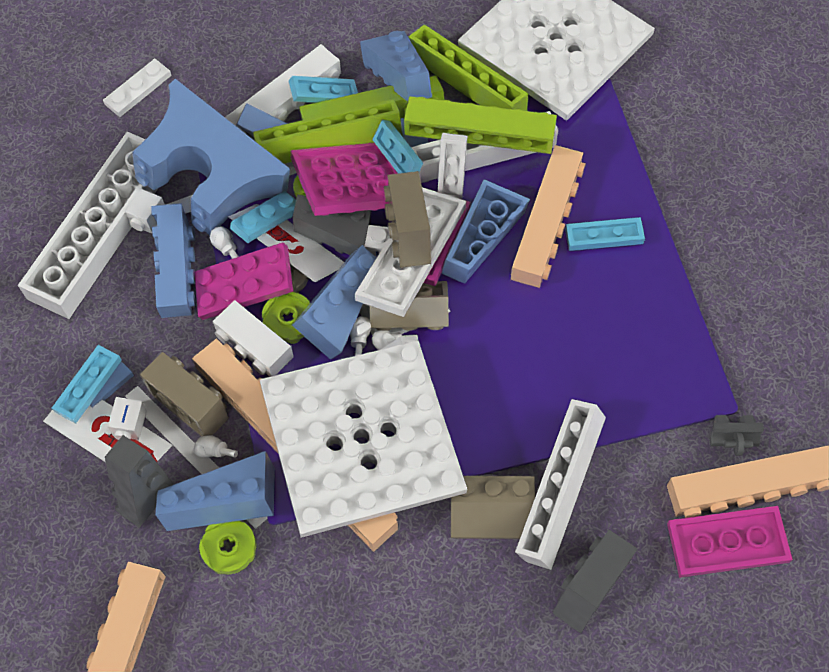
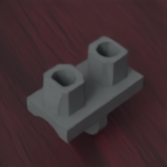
[710,415,764,456]

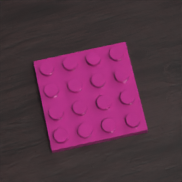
[291,143,398,216]

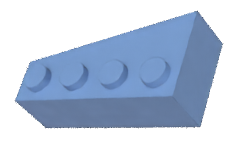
[360,31,432,102]
[442,180,530,283]
[151,203,196,318]
[292,245,376,359]
[155,451,275,531]

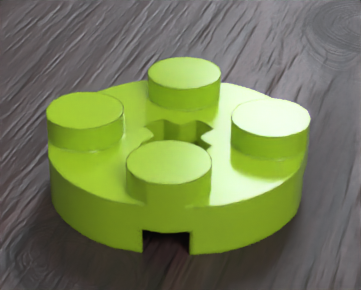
[262,292,310,344]
[199,521,256,575]

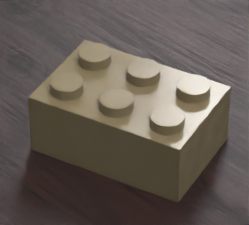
[384,171,431,268]
[140,352,229,436]

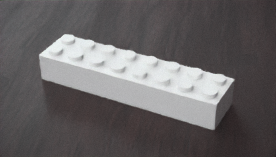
[18,132,157,319]

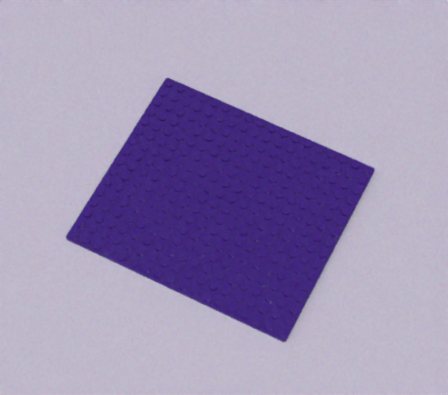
[198,79,738,525]

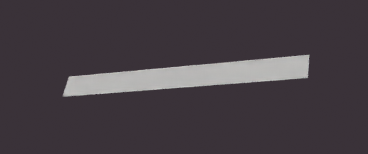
[125,386,267,529]

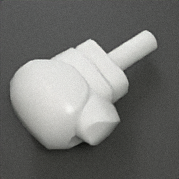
[210,227,239,259]
[350,317,371,356]
[372,330,418,350]
[194,435,238,458]

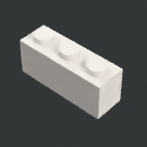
[213,300,294,377]

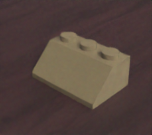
[370,281,449,331]
[451,476,535,539]

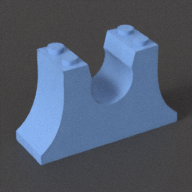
[132,79,290,235]

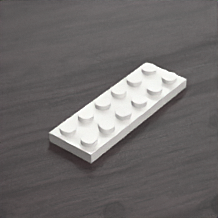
[355,187,466,317]

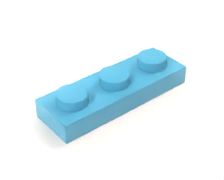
[288,76,358,103]
[373,120,423,174]
[230,191,296,243]
[565,217,645,251]
[52,345,122,424]

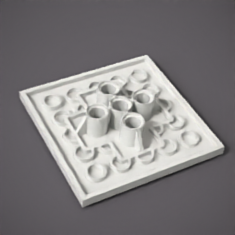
[458,0,655,121]
[260,341,467,537]

